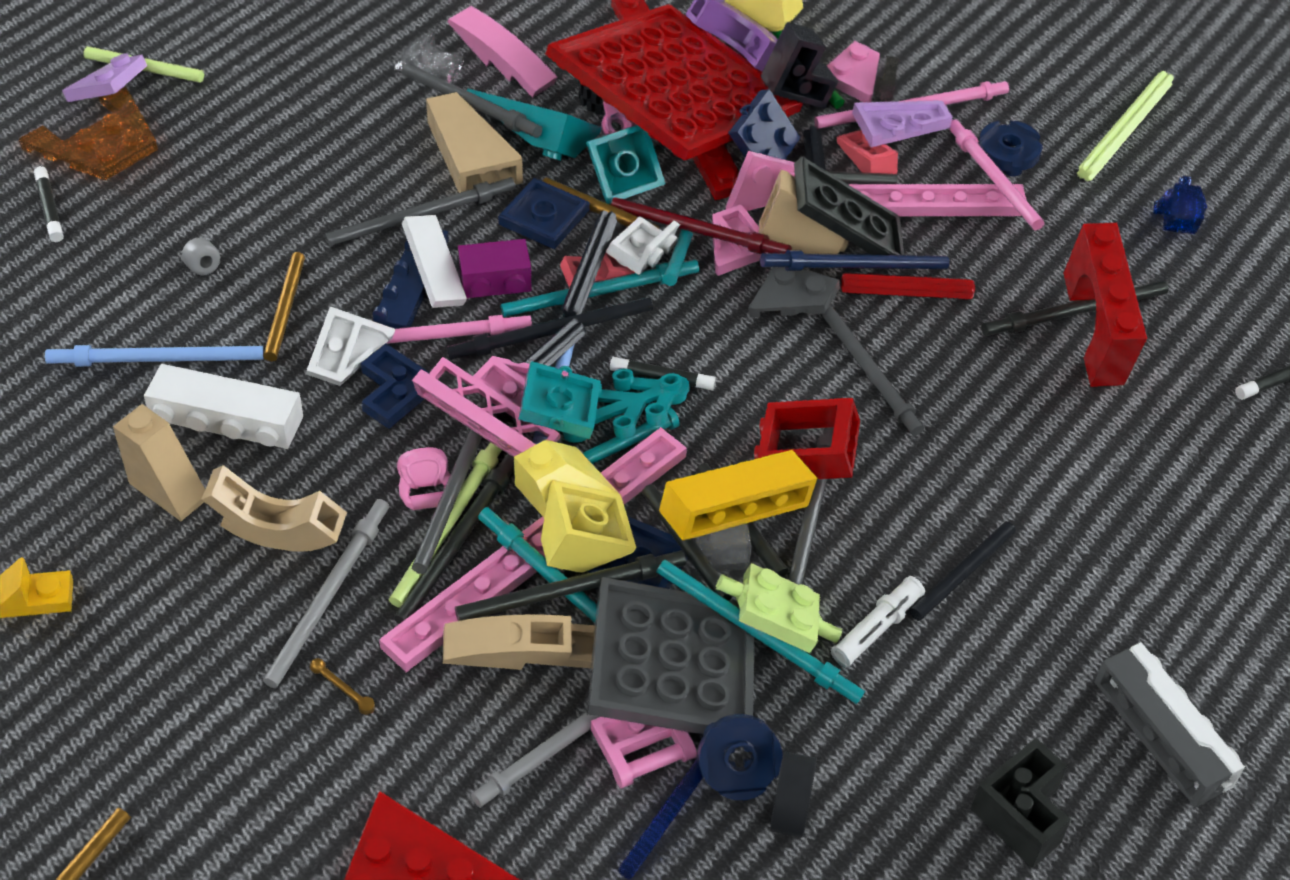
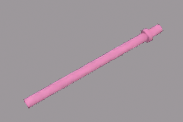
[814,81,1009,129]

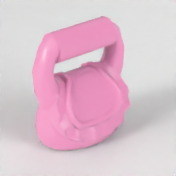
[397,447,450,511]

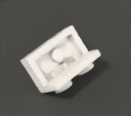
[606,217,680,275]

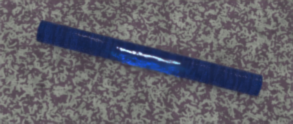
[617,759,703,880]

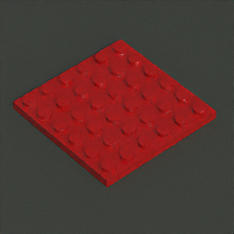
[545,4,803,161]

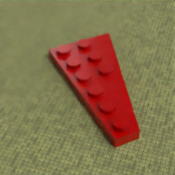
[344,791,520,880]

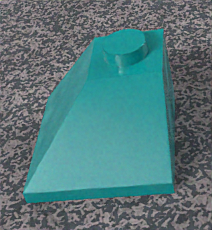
[586,125,666,204]

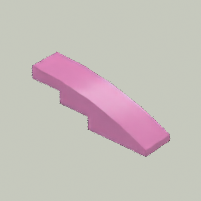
[447,6,557,98]

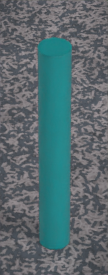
[663,229,693,286]

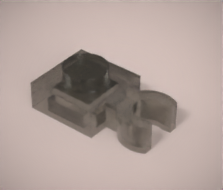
[874,56,899,102]

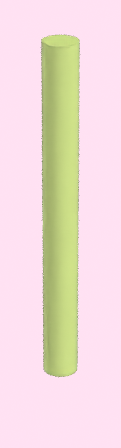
[84,46,204,83]

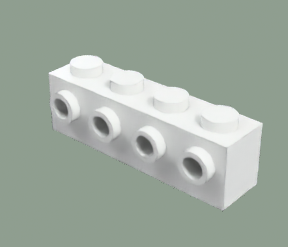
[144,364,303,449]

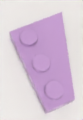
[852,101,953,147]

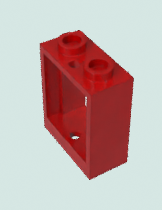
[754,398,860,479]

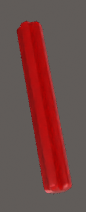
[840,273,975,299]

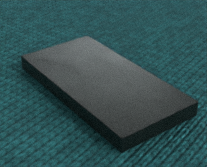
[794,157,904,270]

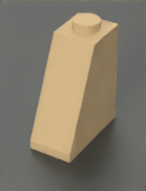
[758,170,849,254]
[113,404,205,521]

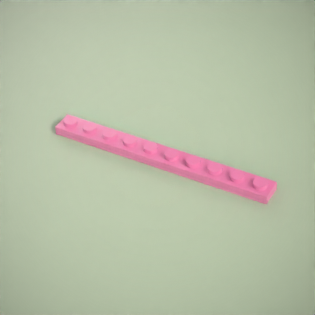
[379,427,687,672]

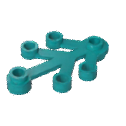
[563,369,690,443]

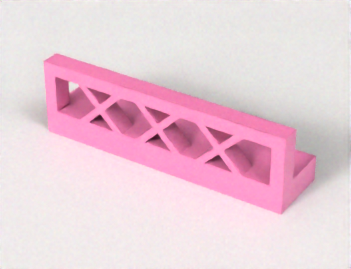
[412,357,561,457]

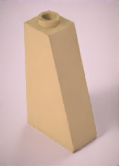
[426,92,523,193]

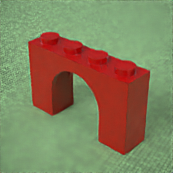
[1063,223,1147,387]

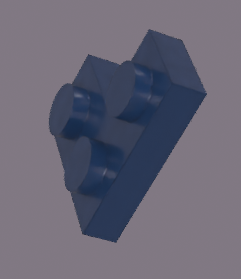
[361,343,430,429]

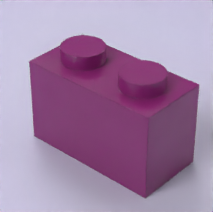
[458,239,532,298]

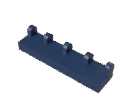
[372,230,449,329]

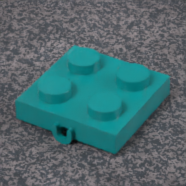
[518,361,601,439]

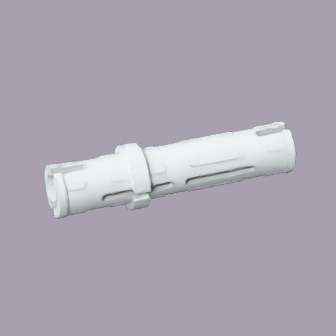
[831,576,925,667]

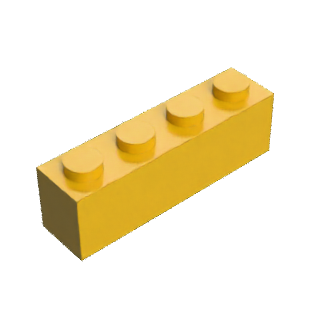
[659,450,817,541]

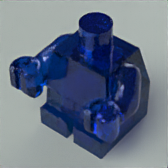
[1153,176,1207,235]

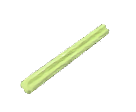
[1077,71,1174,181]

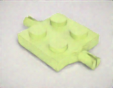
[716,563,842,653]

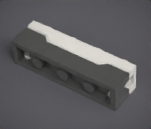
[1094,643,1245,808]

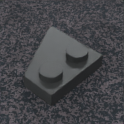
[748,267,840,318]

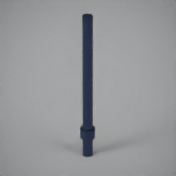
[760,250,950,271]

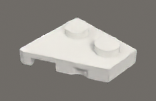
[306,307,395,386]

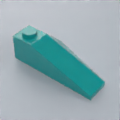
[467,89,602,161]

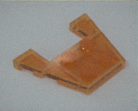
[19,86,158,181]

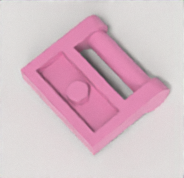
[591,717,697,788]

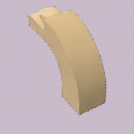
[201,465,347,551]

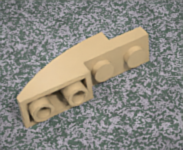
[443,615,595,670]

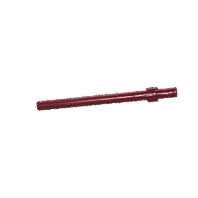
[611,197,792,255]

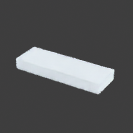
[402,215,467,308]

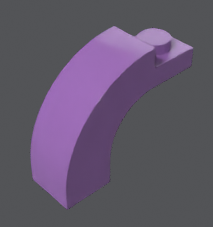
[685,0,778,71]

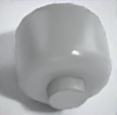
[182,238,220,276]

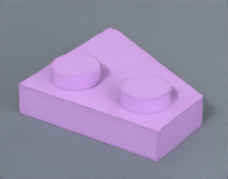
[62,54,147,102]

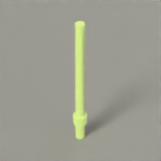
[389,442,502,608]

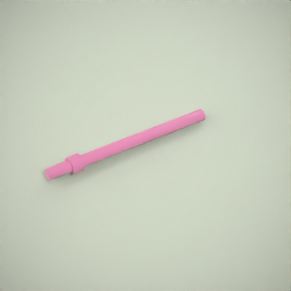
[948,120,1044,230]
[387,315,532,344]

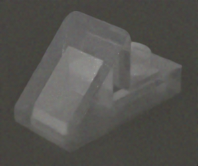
[395,31,464,84]

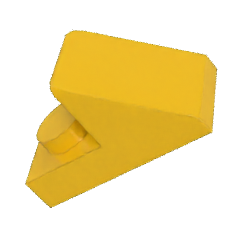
[0,557,73,618]

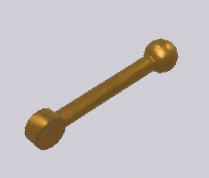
[310,658,375,715]

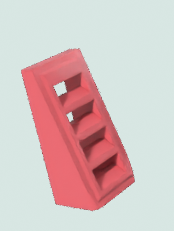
[837,130,898,174]

